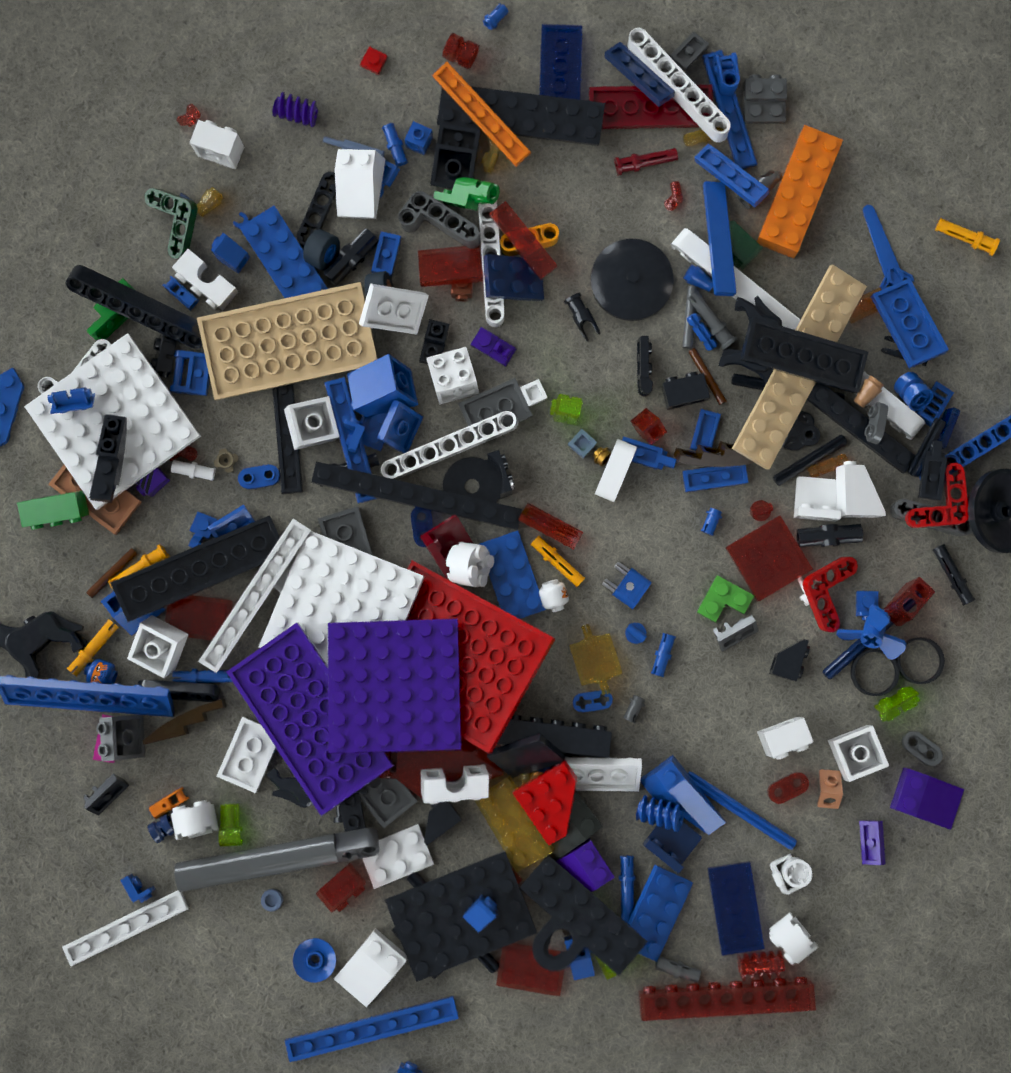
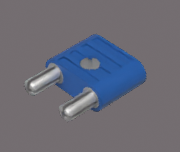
[602,562,652,609]

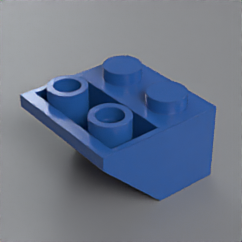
[101,591,166,636]

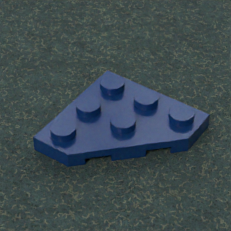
[0,368,25,447]

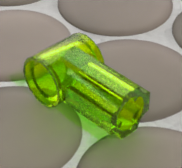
[218,803,243,847]

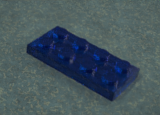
[539,24,583,100]
[707,861,765,956]

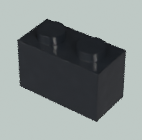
[661,372,710,410]

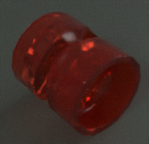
[442,32,480,70]

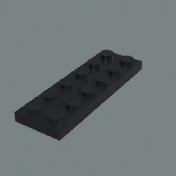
[740,318,868,393]

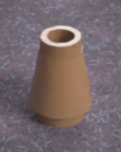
[854,376,884,408]

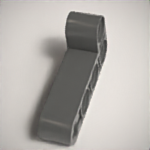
[398,191,481,249]
[890,496,972,537]

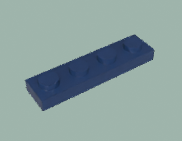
[605,42,675,107]

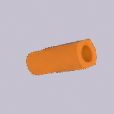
[149,787,190,819]

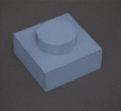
[568,429,597,459]

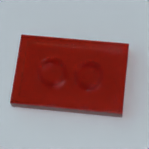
[418,246,483,287]

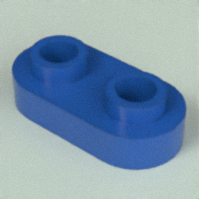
[238,465,280,489]

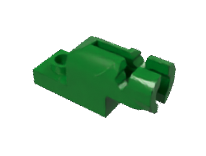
[433,177,500,211]
[86,278,135,341]

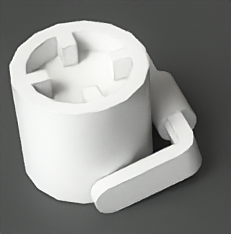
[770,854,812,894]

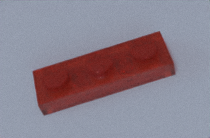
[518,503,583,550]

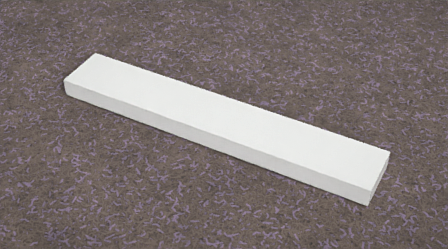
[62,890,189,967]

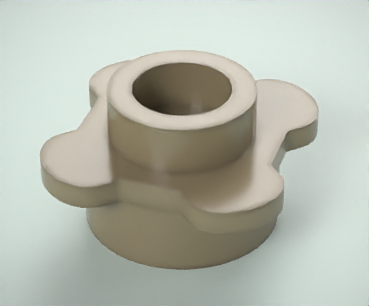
[214,449,239,473]

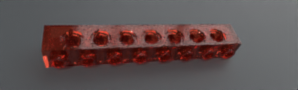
[638,977,816,1021]

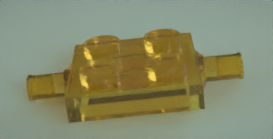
[569,624,622,695]

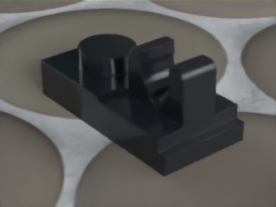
[83,773,129,816]

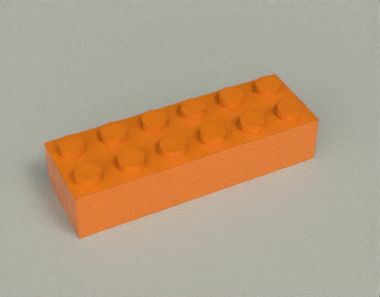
[755,125,843,259]

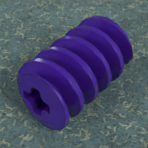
[272,92,318,127]

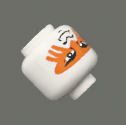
[539,579,569,612]

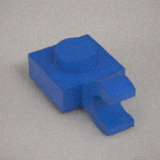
[188,512,218,548]

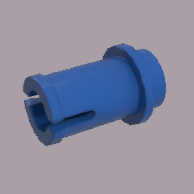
[483,3,509,30]
[701,508,722,536]

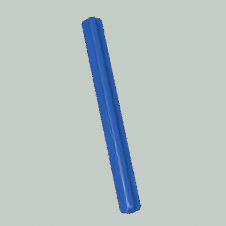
[688,772,797,850]

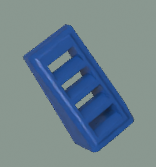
[915,381,954,427]

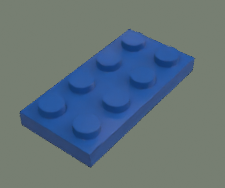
[871,278,949,369]
[479,531,546,619]
[627,865,693,962]

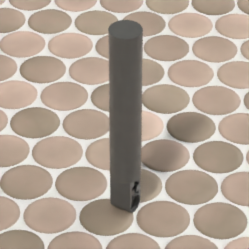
[174,828,380,892]

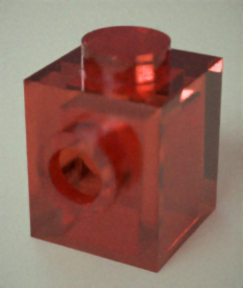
[630,408,667,445]

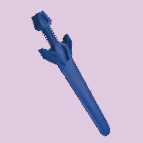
[863,205,914,290]

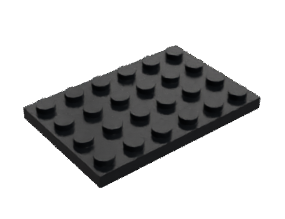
[385,851,537,982]

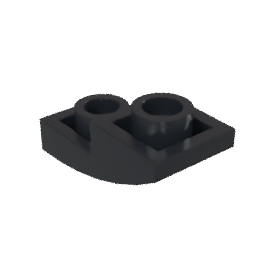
[419,319,450,364]

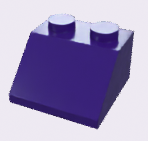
[556,838,615,892]

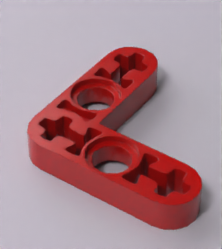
[905,463,968,528]
[803,556,858,633]

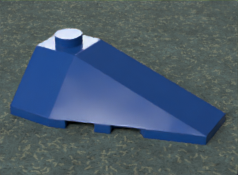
[640,755,726,835]

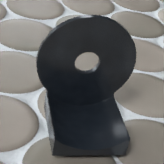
[443,450,515,503]

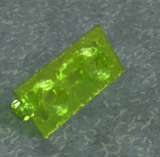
[874,686,920,722]

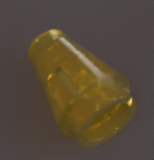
[197,186,224,217]

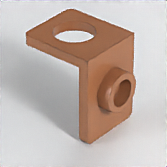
[817,769,843,809]

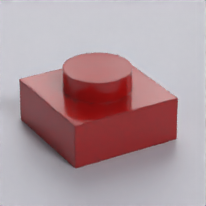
[360,46,388,75]

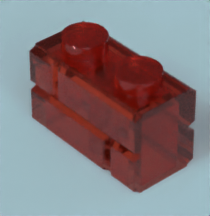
[316,863,366,913]

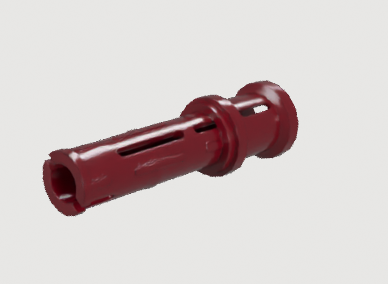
[614,148,678,176]

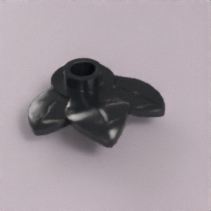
[782,411,820,451]

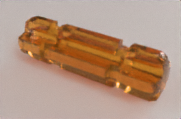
[808,454,848,478]

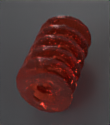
[737,950,785,982]

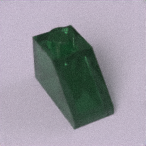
[729,220,763,270]

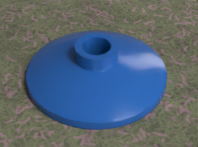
[293,938,336,983]

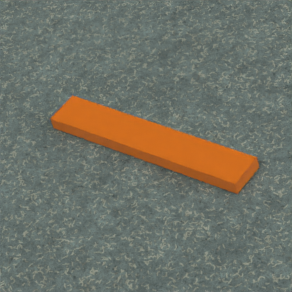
[432,61,531,167]

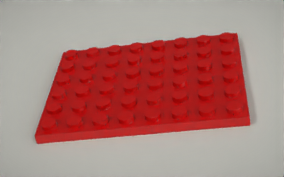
[407,560,556,754]

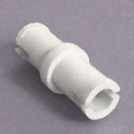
[171,460,216,481]

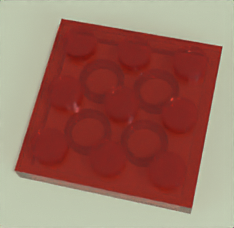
[725,515,813,602]

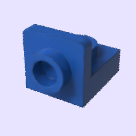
[344,418,365,454]
[856,591,878,621]
[120,874,155,903]

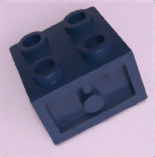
[642,822,702,874]

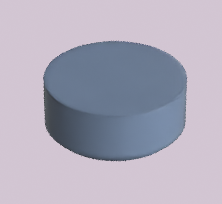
[261,889,283,911]

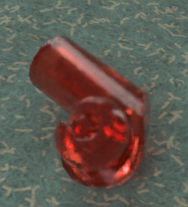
[664,181,683,211]
[169,446,198,461]

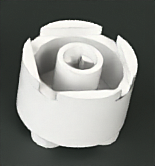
[446,542,494,587]
[171,800,219,840]
[769,912,818,965]

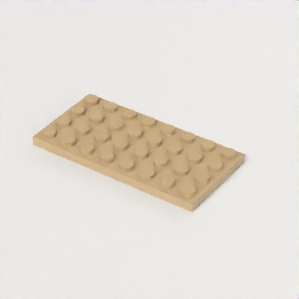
[197,282,378,400]

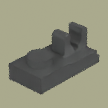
[670,31,709,71]
[713,615,758,651]

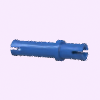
[172,669,233,683]
[619,855,636,923]

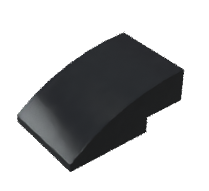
[430,123,482,189]

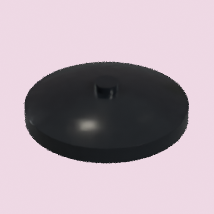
[591,239,674,321]
[968,468,1011,553]

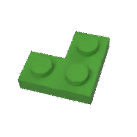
[697,575,754,622]

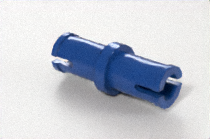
[382,123,408,167]
[651,633,676,677]

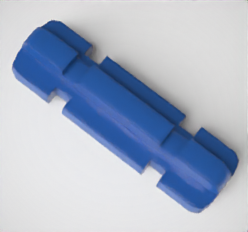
[687,313,717,351]

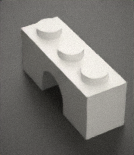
[172,249,239,311]
[421,764,489,804]

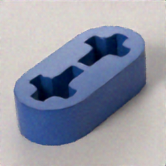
[572,690,613,712]

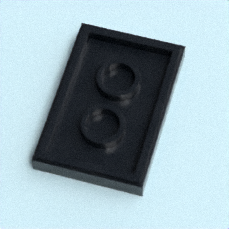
[487,734,566,778]

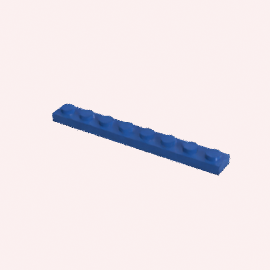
[285,996,459,1062]

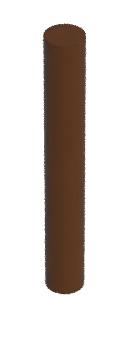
[688,348,727,405]
[86,548,138,598]

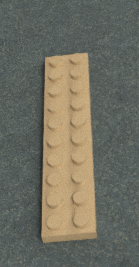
[732,265,867,469]

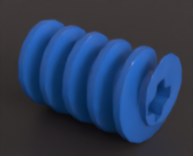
[636,795,684,832]

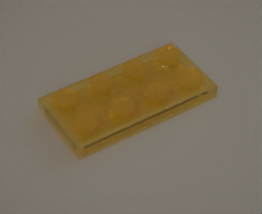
[474,776,554,872]

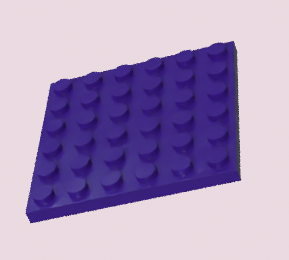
[328,619,461,754]

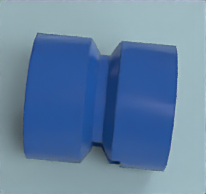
[894,372,934,411]

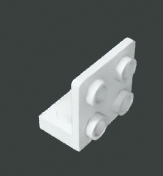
[427,347,479,405]
[794,476,841,522]

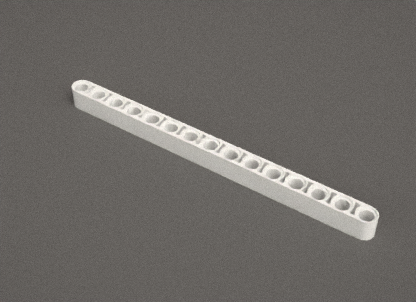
[671,228,925,440]

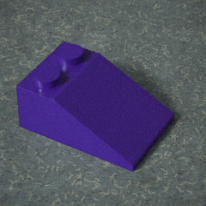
[890,767,964,830]

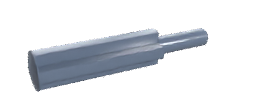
[323,136,384,157]

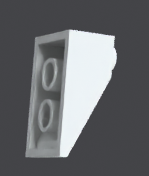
[335,149,385,219]
[334,928,407,1007]

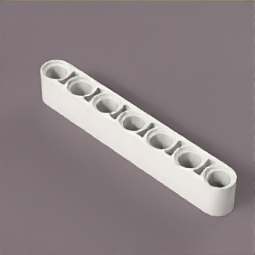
[628,28,731,142]
[478,201,505,327]
[381,411,519,480]

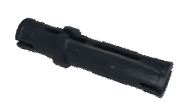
[932,544,976,606]

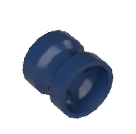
[147,814,175,844]

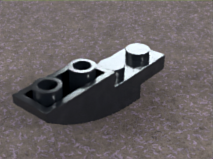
[89,414,127,503]

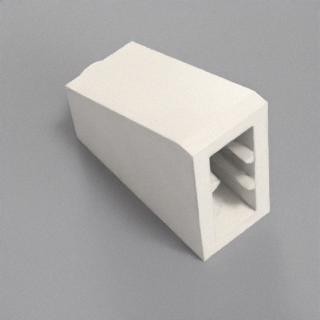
[836,461,886,518]

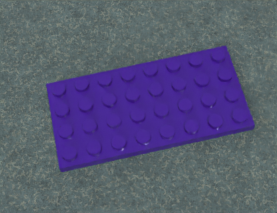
[227,622,394,816]

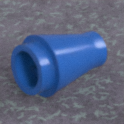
[683,264,713,292]

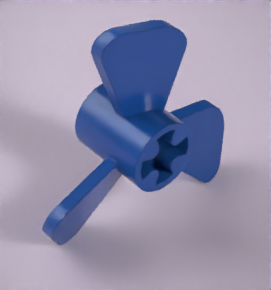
[836,605,907,660]

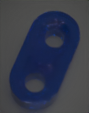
[411,507,434,548]

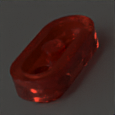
[767,772,809,804]

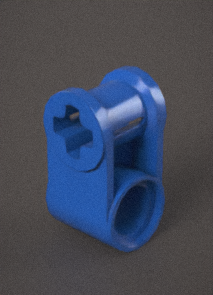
[714,52,740,96]

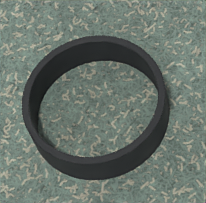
[895,637,945,684]
[850,649,900,696]

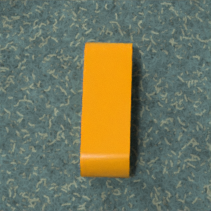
[500,223,559,256]

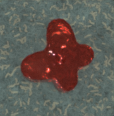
[177,104,201,127]

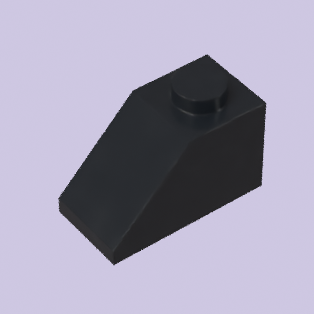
[424,801,462,846]

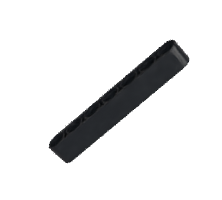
[65,265,203,349]

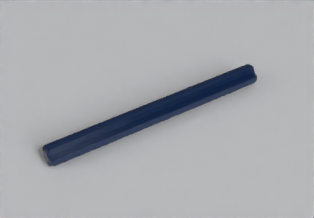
[822,590,922,679]

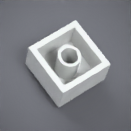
[190,120,244,169]
[284,396,339,450]
[127,615,189,678]
[757,717,813,760]
[828,725,889,782]

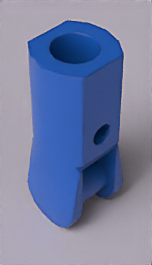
[162,276,199,310]

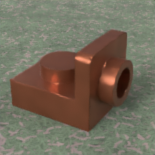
[451,272,473,302]

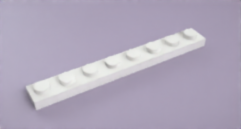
[198,519,311,673]

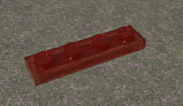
[489,201,557,280]

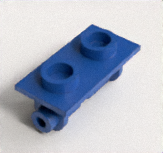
[47,387,95,414]

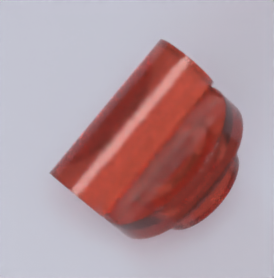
[750,500,773,521]

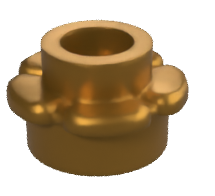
[593,447,611,466]

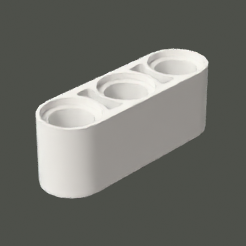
[595,439,637,502]

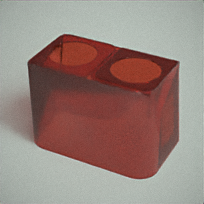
[884,577,935,626]

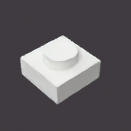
[520,379,548,407]

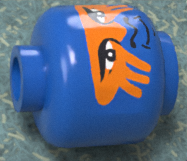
[84,658,118,685]

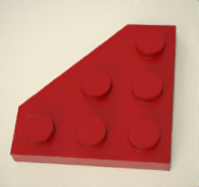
[512,760,578,846]

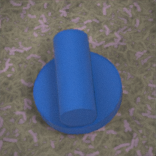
[625,623,647,644]

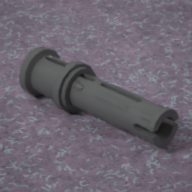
[687,291,738,350]

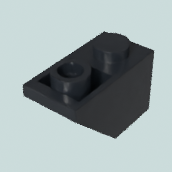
[769,639,810,682]

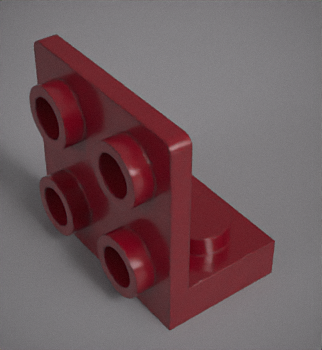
[420,515,474,578]

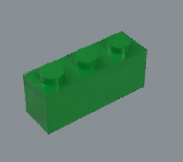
[17,491,89,530]

